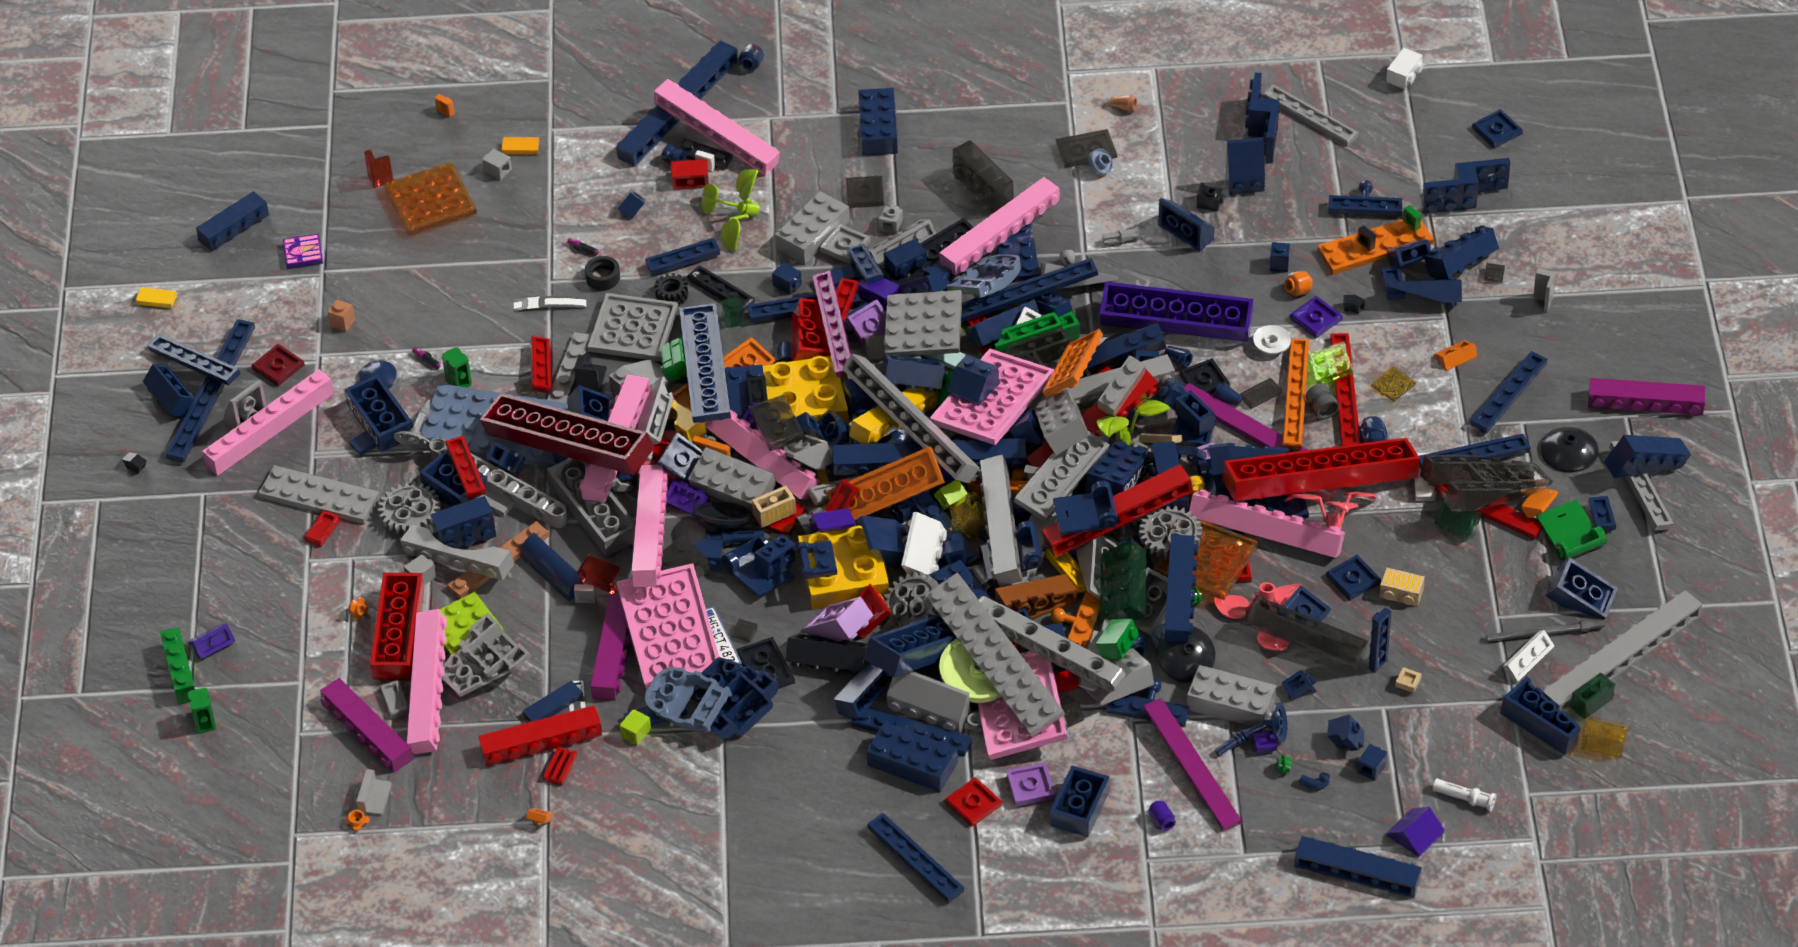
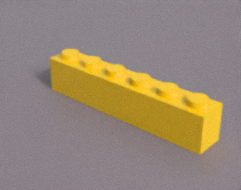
[849,386,939,444]

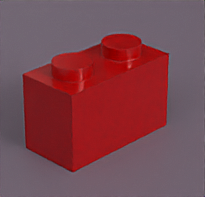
[671,159,709,190]

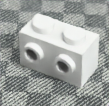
[1386,48,1424,89]

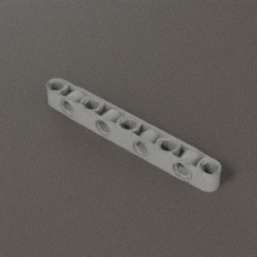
[429,438,568,528]
[978,596,1126,692]

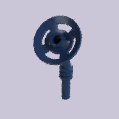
[1215,702,1288,756]

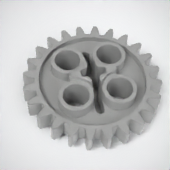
[378,482,441,535]
[1139,506,1202,559]
[884,572,938,629]

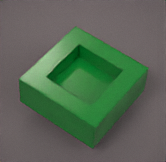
[1403,205,1422,231]

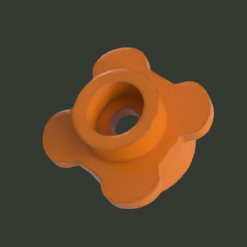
[348,597,368,620]
[345,810,369,831]

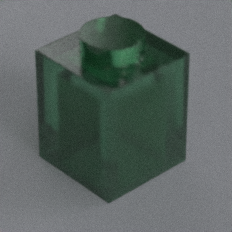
[721,297,745,328]

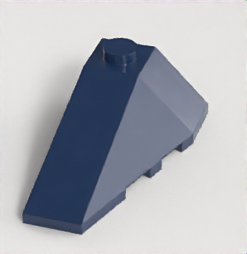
[1384,279,1462,306]
[1209,443,1290,489]

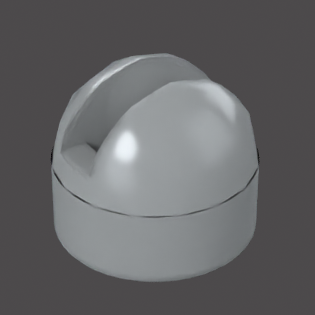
[1060,250,1075,266]

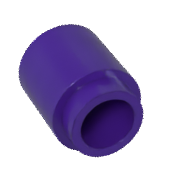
[1148,801,1176,831]

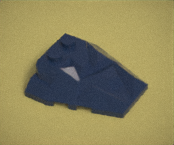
[694,657,779,739]

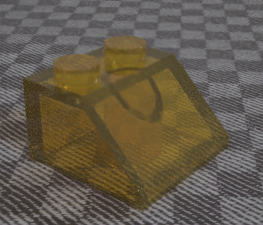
[1581,716,1630,758]

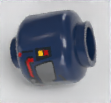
[739,44,764,70]

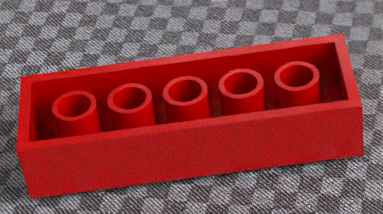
[370,573,425,680]

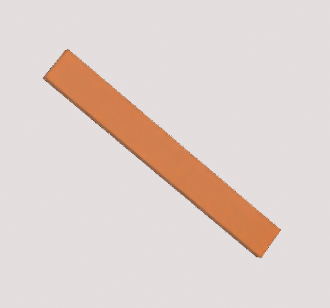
[1282,338,1309,450]

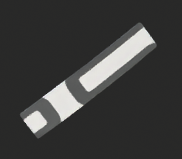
[514,296,586,311]

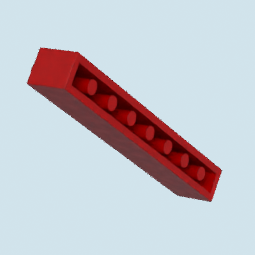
[1026,368,1158,468]
[1042,465,1193,558]

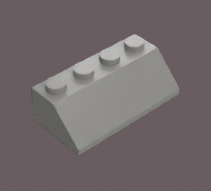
[887,671,970,733]

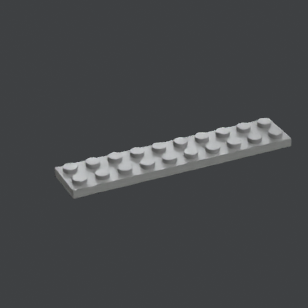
[925,572,1065,737]

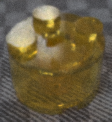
[949,492,988,539]

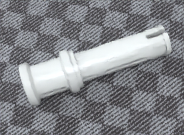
[1433,779,1496,811]

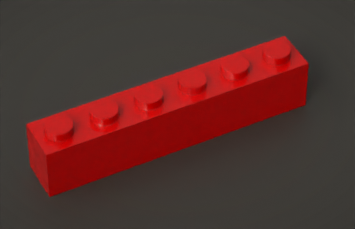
[478,705,602,766]

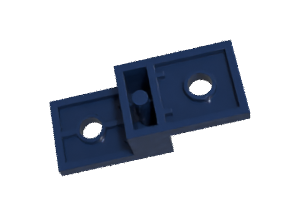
[1245,72,1280,163]
[1421,158,1510,214]

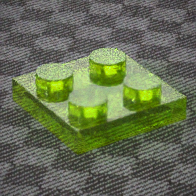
[1309,341,1354,384]

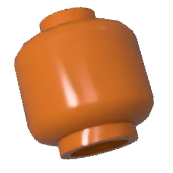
[1284,271,1313,296]

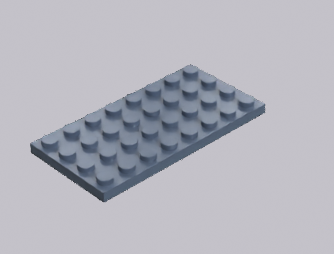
[417,383,568,468]

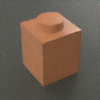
[328,299,355,332]

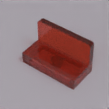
[364,149,394,188]
[577,554,621,594]

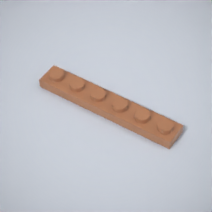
[447,521,549,599]

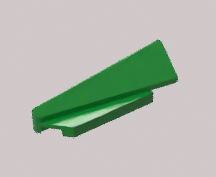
[995,311,1080,354]

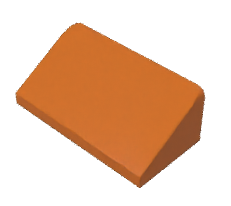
[1434,340,1477,370]
[1521,487,1558,518]

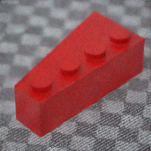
[792,298,831,361]

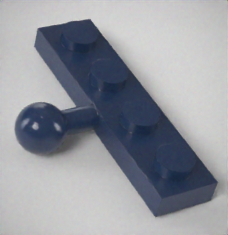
[1328,180,1402,216]
[1106,678,1189,727]

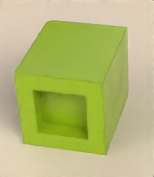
[934,480,968,510]
[619,710,651,746]

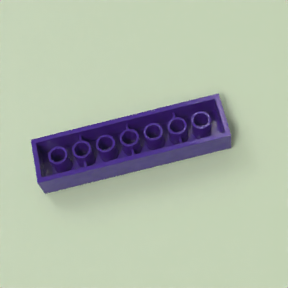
[1100,281,1254,342]

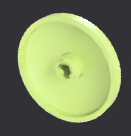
[939,639,1001,703]

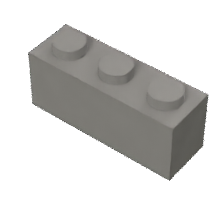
[1098,355,1146,417]

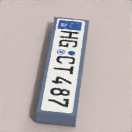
[706,606,742,666]

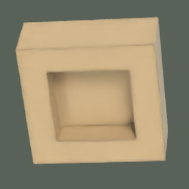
[1395,668,1422,693]

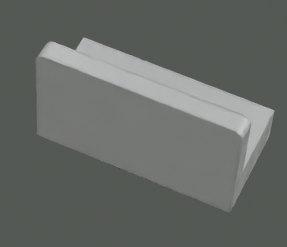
[1533,268,1556,312]
[357,769,392,816]

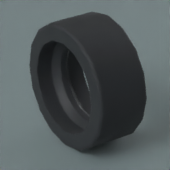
[585,256,620,290]

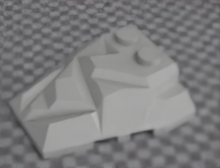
[442,613,532,697]

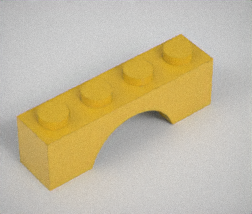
[668,400,707,442]

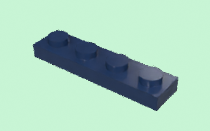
[645,237,721,276]
[1369,607,1392,673]

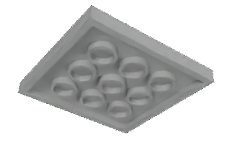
[884,290,962,356]
[588,293,678,361]

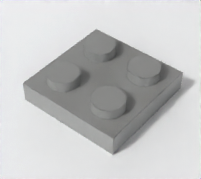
[820,224,871,264]

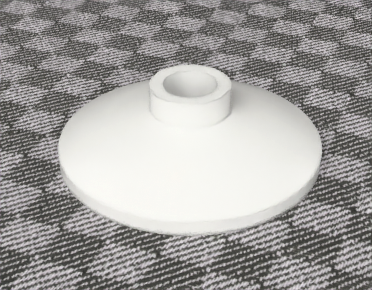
[1253,325,1291,354]

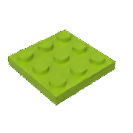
[439,592,504,656]

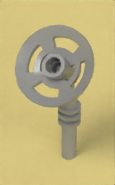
[394,400,432,449]

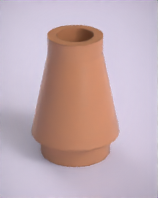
[1110,94,1137,112]

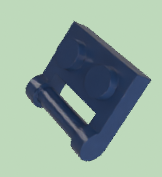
[796,540,837,579]

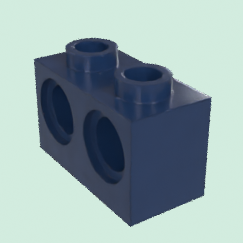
[754,534,796,579]

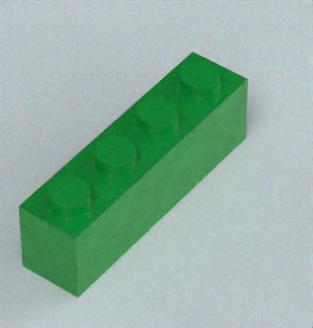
[160,627,195,705]

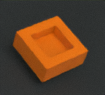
[435,94,455,117]
[526,808,553,825]

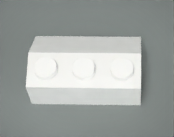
[901,512,947,577]

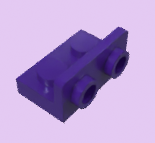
[666,481,711,517]

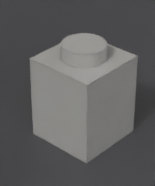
[482,149,512,180]
[404,554,436,585]

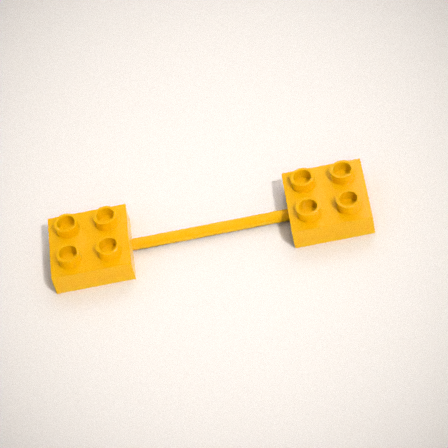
[763,356,889,610]

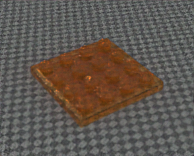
[384,162,477,235]
[1153,519,1258,600]

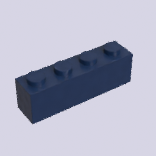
[196,191,269,251]

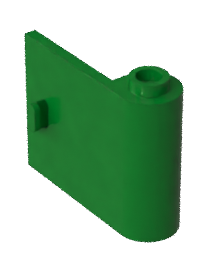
[1536,499,1607,561]

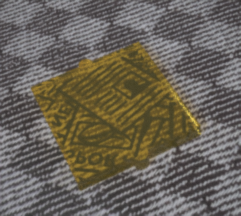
[1371,366,1416,402]

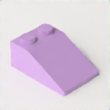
[803,596,874,642]

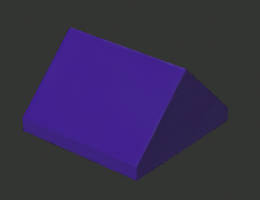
[1387,807,1445,857]

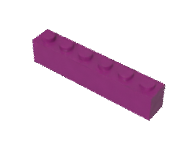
[1588,378,1705,415]
[591,594,631,700]
[320,678,413,773]

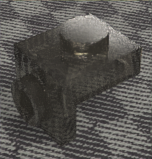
[1059,696,1084,727]

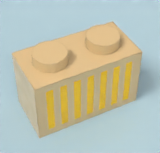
[752,486,796,527]
[1379,568,1425,606]

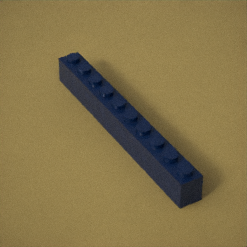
[616,41,738,167]
[832,438,1027,476]

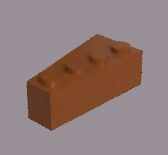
[995,574,1077,620]

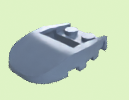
[946,254,1021,298]
[645,667,732,732]

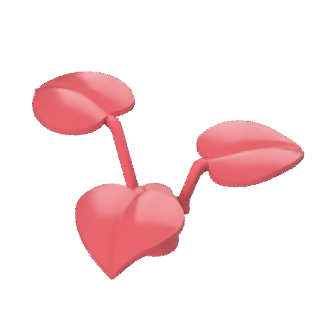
[1285,492,1377,531]
[1214,582,1302,651]

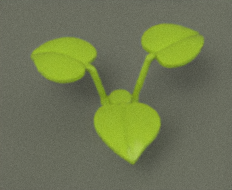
[701,169,760,251]
[1085,400,1171,445]

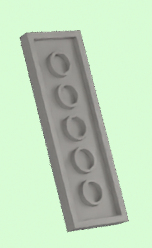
[1014,431,1110,522]
[259,465,380,524]

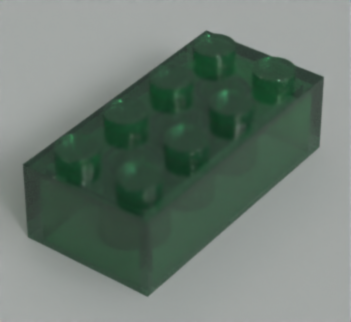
[1100,540,1146,621]

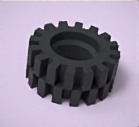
[654,273,689,306]

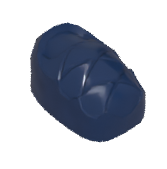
[818,410,850,447]
[1360,416,1388,443]

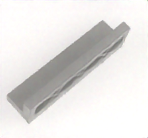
[868,219,936,267]

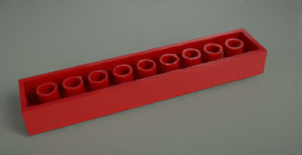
[1223,438,1420,501]

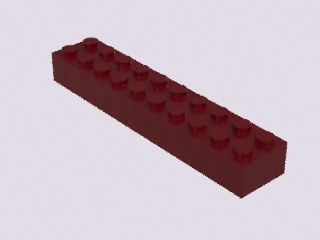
[479,393,654,475]

